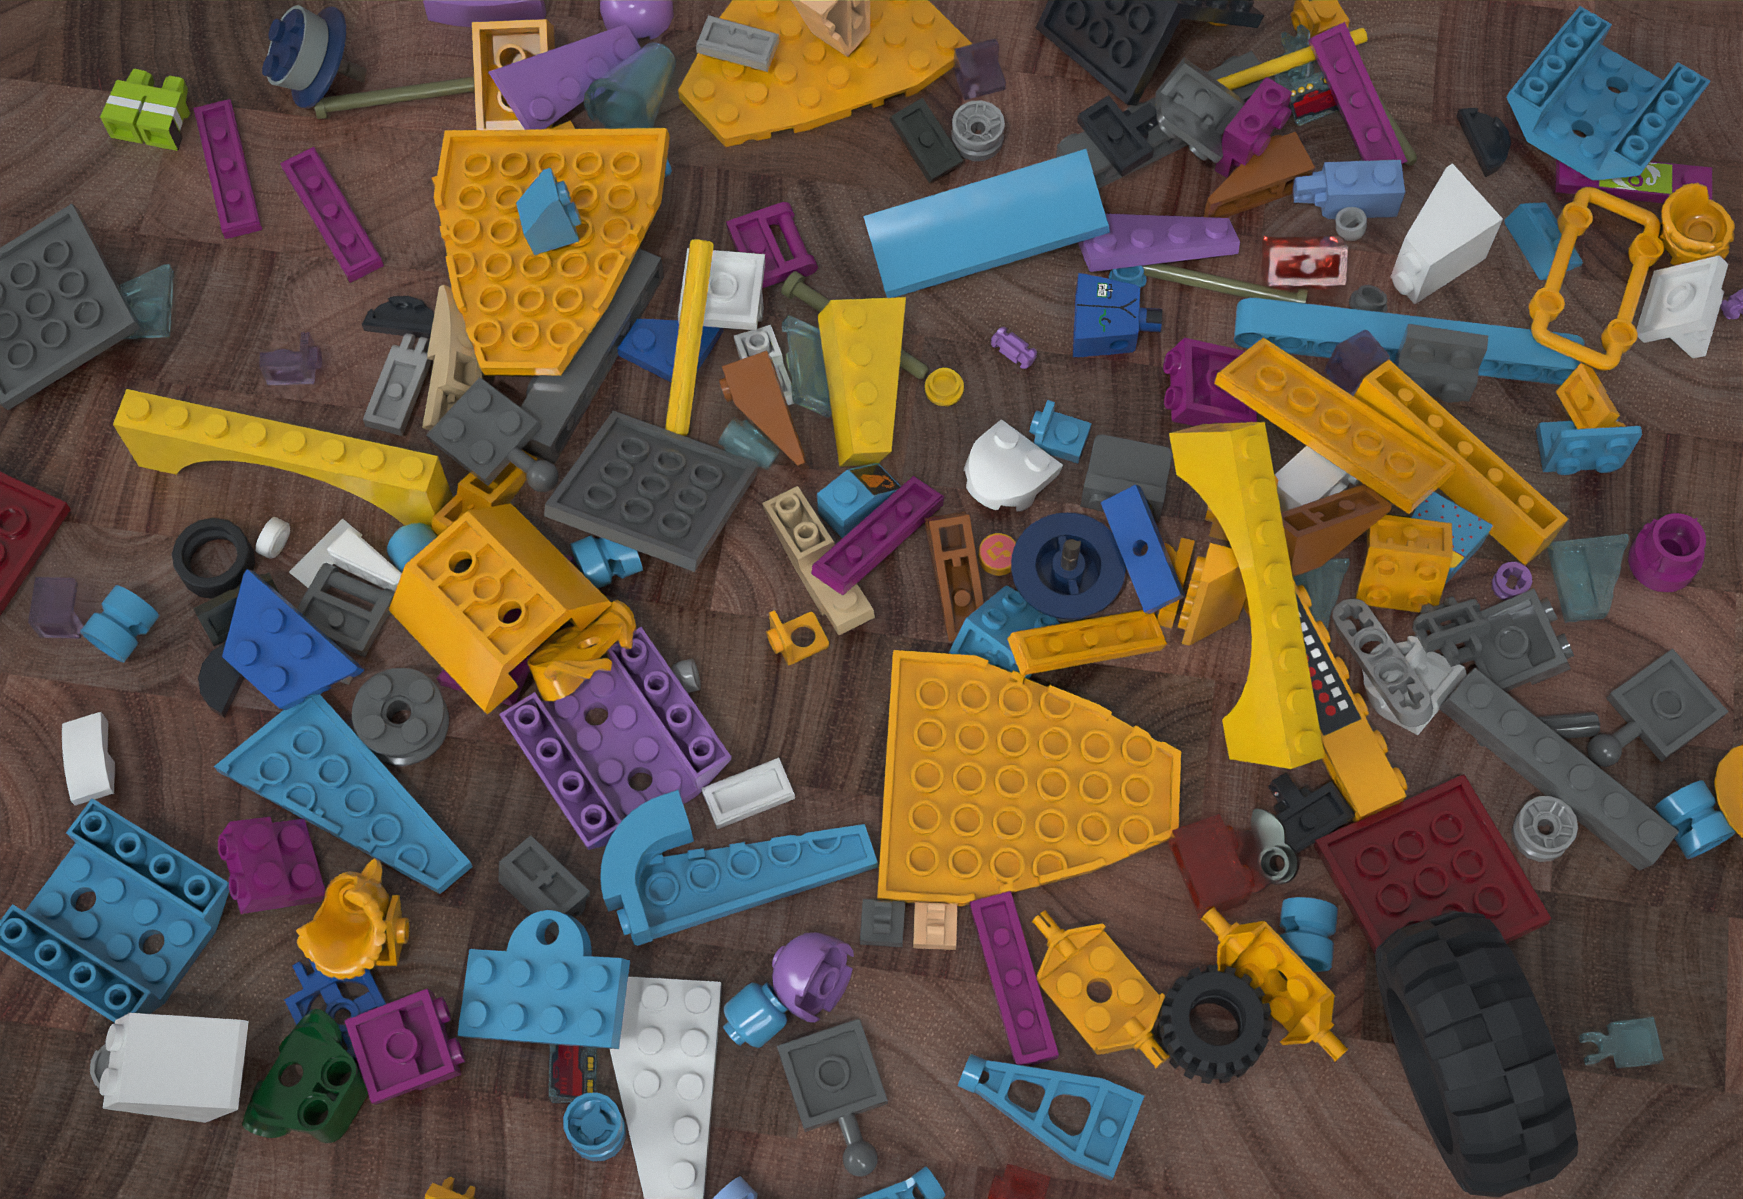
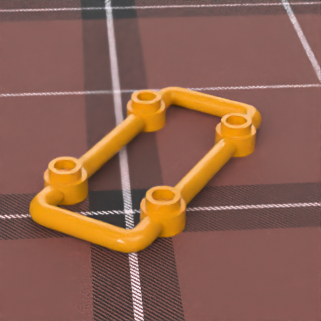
[1529,187,1664,371]

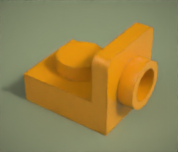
[1291,0,1350,44]

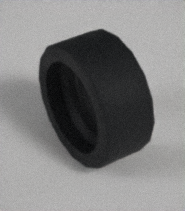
[172,517,255,599]

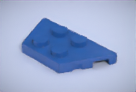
[222,569,365,710]

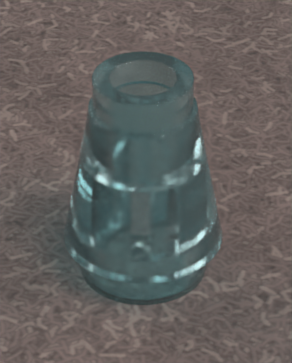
[718,417,780,470]

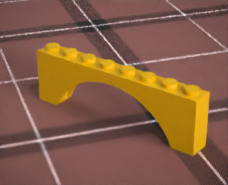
[113,389,453,527]
[1169,422,1325,769]

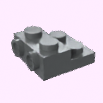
[1394,324,1488,403]
[1465,589,1574,692]

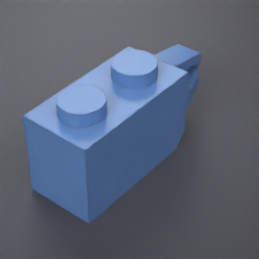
[1292,160,1405,219]

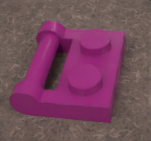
[726,202,818,288]

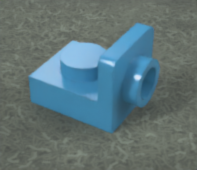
[1029,400,1092,464]

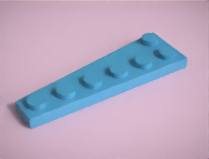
[623,824,878,945]

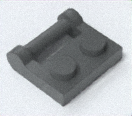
[297,563,395,657]

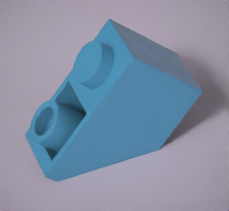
[516,168,582,255]

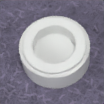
[256,517,290,559]

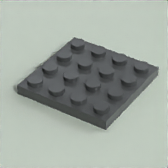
[0,204,141,410]
[544,411,758,572]

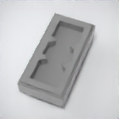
[696,15,779,72]

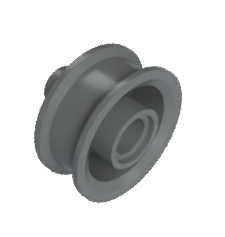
[352,668,449,766]

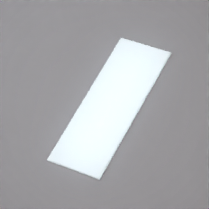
[289,519,362,588]

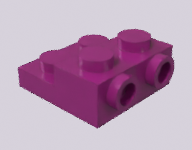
[1215,77,1292,178]
[1163,338,1257,426]
[218,817,325,914]
[344,988,465,1105]

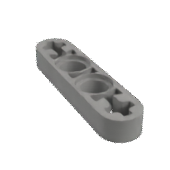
[1333,599,1433,727]

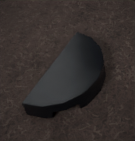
[1456,108,1511,177]
[362,296,434,339]
[198,642,245,718]

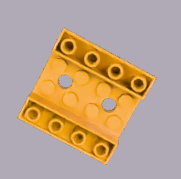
[1177,474,1279,646]
[388,503,612,715]

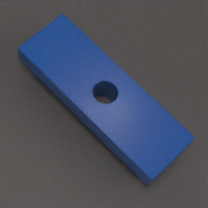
[1100,484,1186,614]

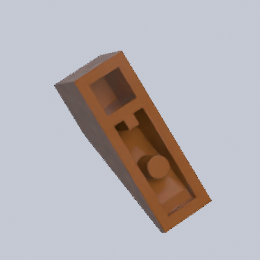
[1203,132,1315,218]
[719,350,809,470]
[1281,484,1392,577]
[924,511,984,642]

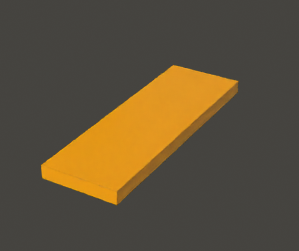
[1214,337,1457,514]

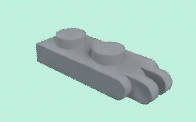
[363,333,432,436]

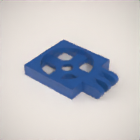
[284,958,387,1061]

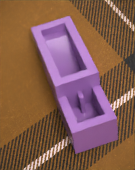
[423,0,547,27]

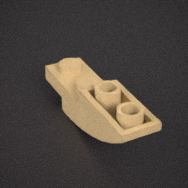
[422,285,482,431]
[762,486,875,635]

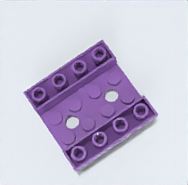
[499,627,731,850]

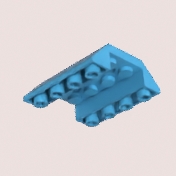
[1506,6,1710,181]
[0,798,229,1023]

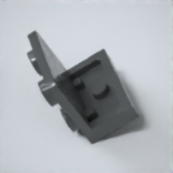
[1156,57,1245,163]
[1080,434,1172,523]

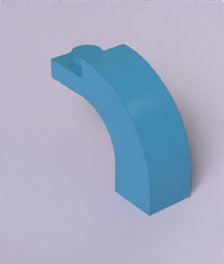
[600,790,694,946]

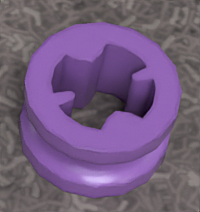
[1491,562,1532,601]

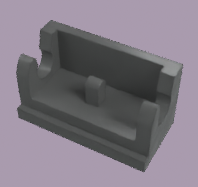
[498,835,590,938]

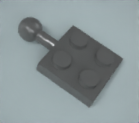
[426,377,559,492]
[1587,649,1728,767]
[777,1018,888,1177]

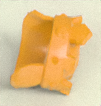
[1659,183,1735,266]

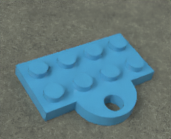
[457,910,630,1049]

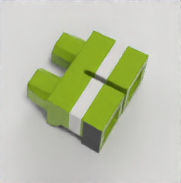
[100,69,190,151]

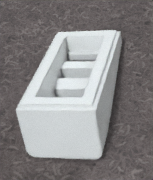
[327,528,402,591]

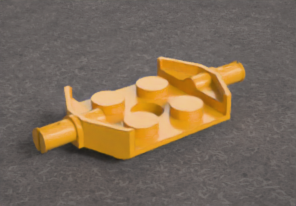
[1201,907,1349,1062]
[1032,910,1170,1069]

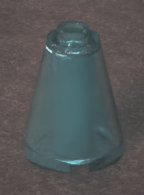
[584,42,676,129]

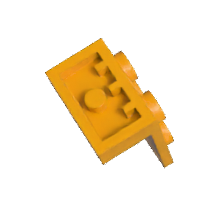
[1355,515,1453,613]

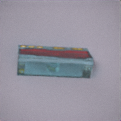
[1285,71,1339,126]
[549,1044,597,1103]

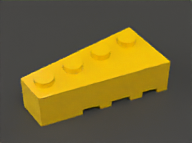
[818,297,906,467]

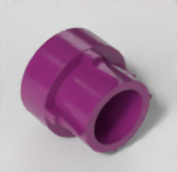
[1628,513,1706,592]

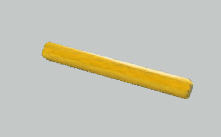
[665,239,714,436]

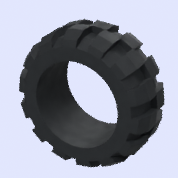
[1375,911,1579,1197]

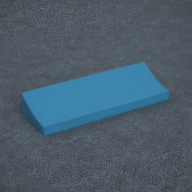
[863,149,1110,298]

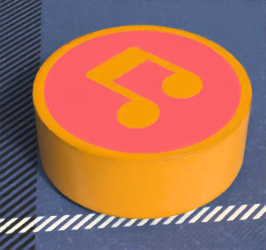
[978,533,1016,576]

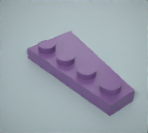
[488,24,646,130]
[1078,214,1240,272]

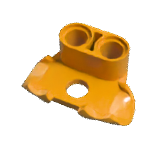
[528,600,636,701]

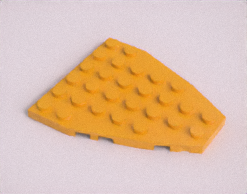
[678,0,973,147]
[434,128,670,376]
[877,650,1181,906]

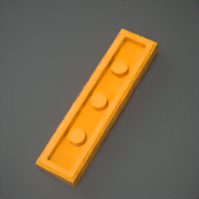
[1007,610,1167,676]

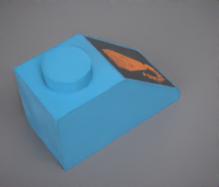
[817,463,901,538]

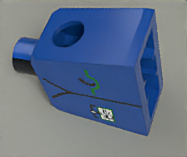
[1073,273,1162,357]

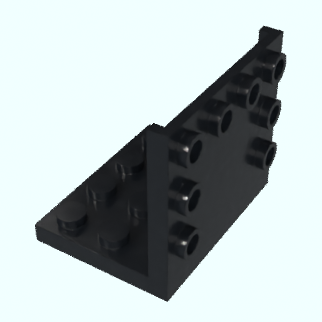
[1035,0,1265,106]

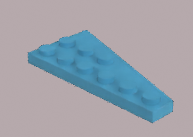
[214,694,473,894]

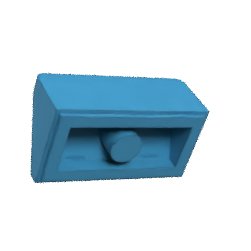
[1504,202,1583,280]

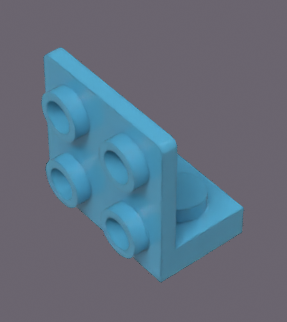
[1536,419,1642,475]
[949,586,1060,679]

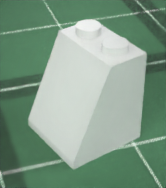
[1390,164,1503,304]
[100,1013,249,1123]

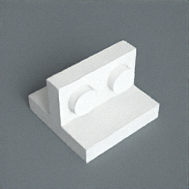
[678,248,765,331]
[1636,255,1728,358]

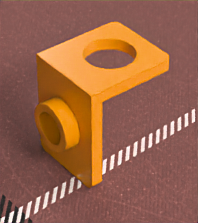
[766,610,829,666]
[375,895,409,966]

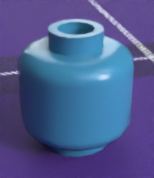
[387,523,438,573]
[723,982,788,1048]

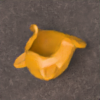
[296,858,391,980]

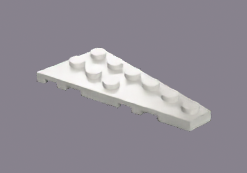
[610,977,722,1199]

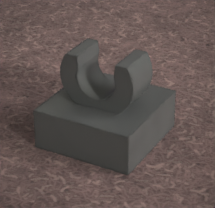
[860,899,905,947]

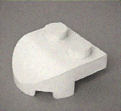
[963,419,1063,511]
[1362,636,1467,735]

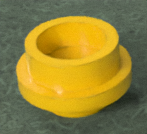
[925,368,964,406]

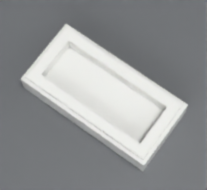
[701,758,795,829]

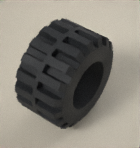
[1157,965,1272,1084]

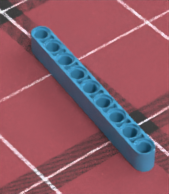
[1234,298,1585,385]

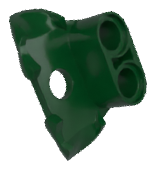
[242,1008,368,1143]

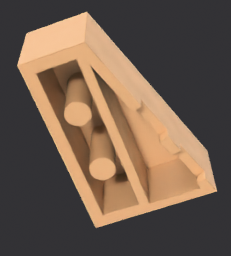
[791,0,870,57]

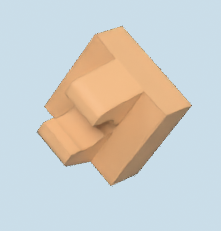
[913,902,958,950]

